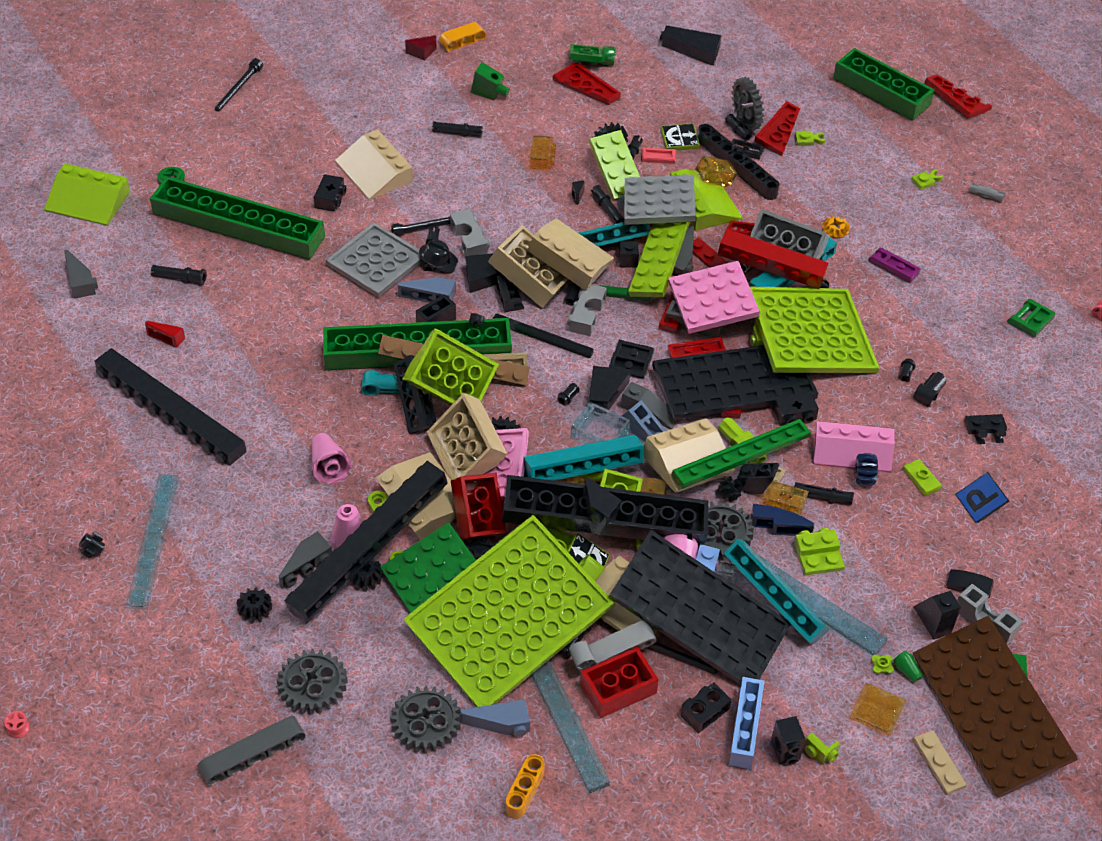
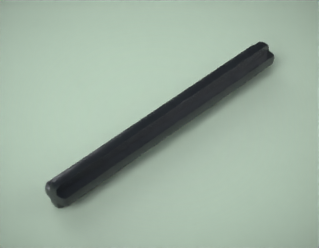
[493,313,594,358]

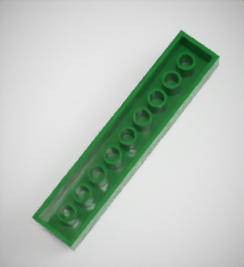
[150,177,325,259]
[323,318,512,370]

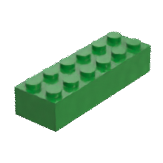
[833,48,934,120]

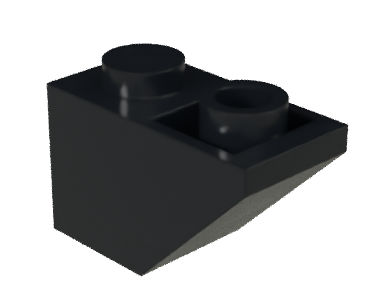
[737,463,779,494]

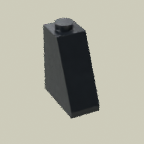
[588,366,630,413]
[914,591,961,640]

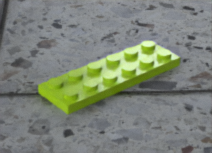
[628,222,690,297]

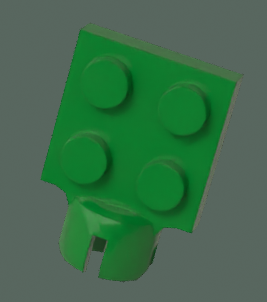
[569,44,616,66]

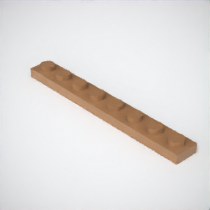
[378,335,530,385]

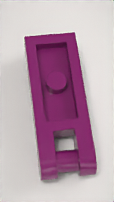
[868,248,921,283]

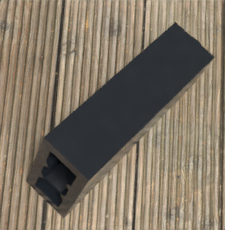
[660,25,722,66]
[465,253,504,292]

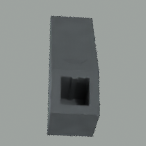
[279,531,332,589]

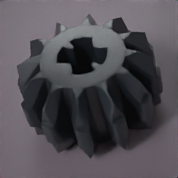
[350,558,383,592]
[236,587,273,623]

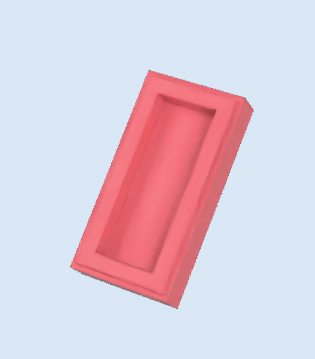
[642,148,676,164]

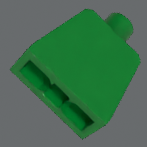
[471,62,510,100]

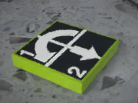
[661,123,700,151]
[567,532,610,567]

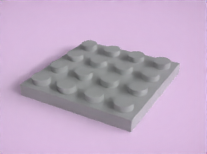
[625,174,696,225]
[326,222,423,298]

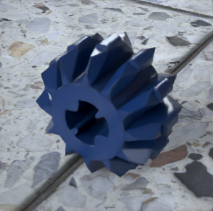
[854,453,878,486]

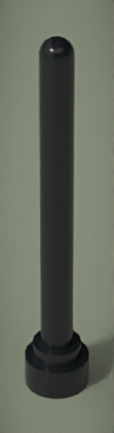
[215,58,263,112]
[391,217,450,237]
[647,642,718,674]

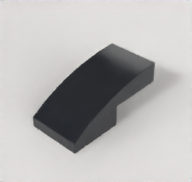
[946,569,994,598]

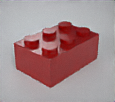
[450,473,507,540]
[580,647,659,718]

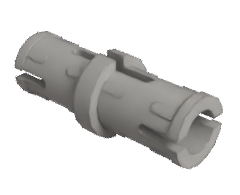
[969,182,1005,203]

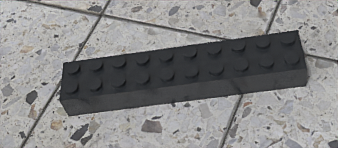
[501,475,709,547]

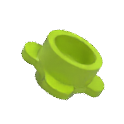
[871,655,894,674]

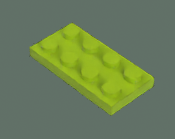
[589,130,640,201]

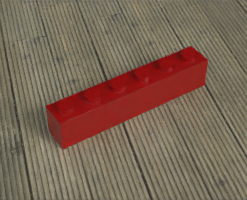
[717,229,829,289]

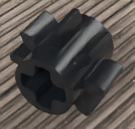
[718,476,743,502]
[79,531,105,558]

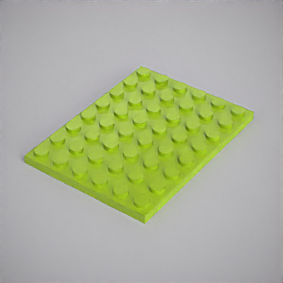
[403,515,615,707]

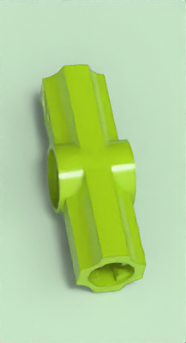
[718,417,768,463]

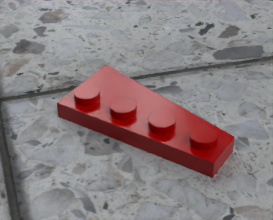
[553,62,621,105]
[924,74,993,118]
[754,101,800,156]

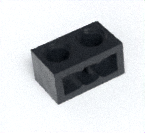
[681,682,732,734]

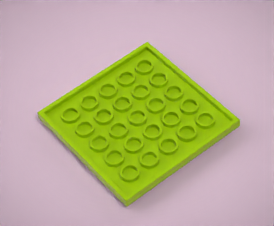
[750,287,879,373]

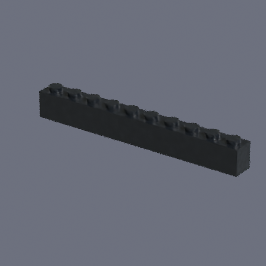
[94,348,247,466]
[284,460,448,624]

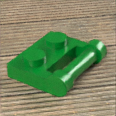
[1007,299,1056,337]

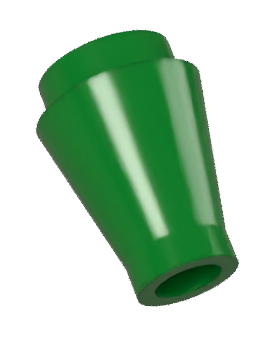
[893,651,923,683]

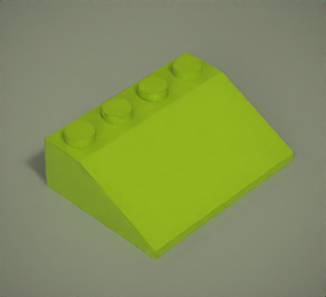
[44,163,130,226]
[670,169,743,231]
[402,328,499,406]

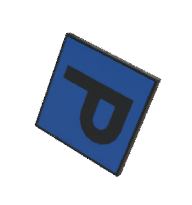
[955,472,1010,523]

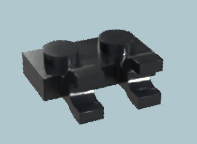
[964,414,1007,444]

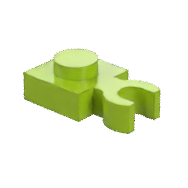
[795,131,825,146]
[911,169,943,190]

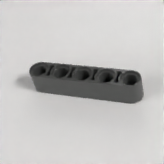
[197,716,306,787]

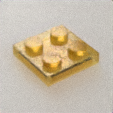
[850,682,906,736]

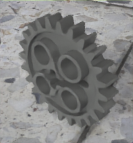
[731,77,765,131]
[704,501,754,560]
[277,649,348,714]
[390,686,461,753]

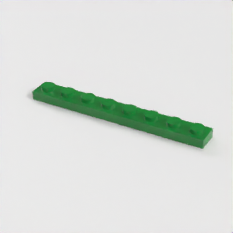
[671,419,811,489]

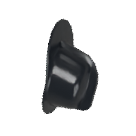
[419,240,458,273]

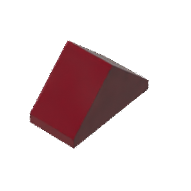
[405,35,437,61]

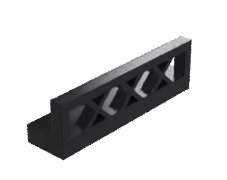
[393,355,437,434]

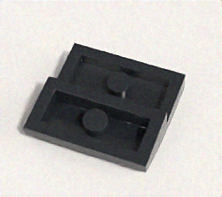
[609,339,655,378]

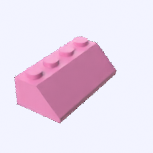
[813,421,895,472]

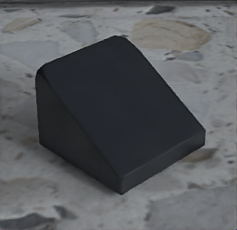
[571,180,585,205]

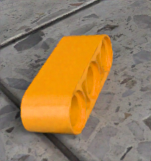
[439,22,486,52]
[506,754,545,819]

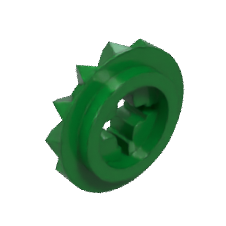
[157,167,185,184]

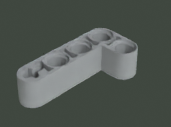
[569,620,657,674]

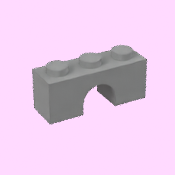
[450,209,490,256]
[567,284,607,336]
[958,584,1023,645]

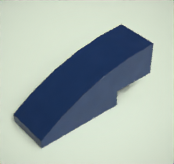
[751,504,814,536]

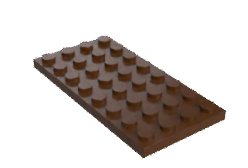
[913,616,1077,798]

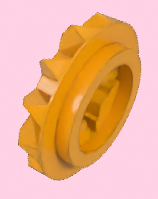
[822,216,850,238]

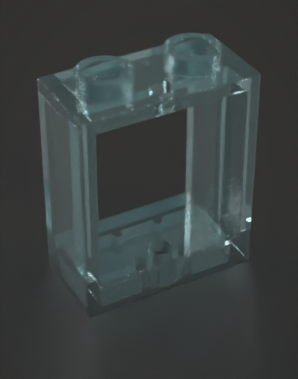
[570,402,631,445]

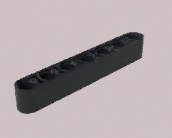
[697,124,780,200]

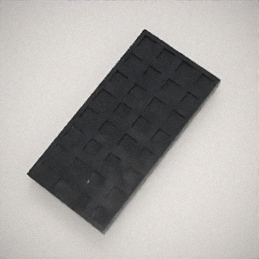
[652,345,819,420]
[608,530,791,685]

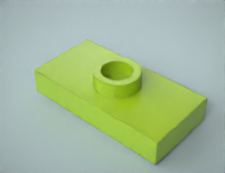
[903,459,942,496]

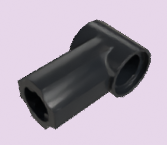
[913,372,947,407]

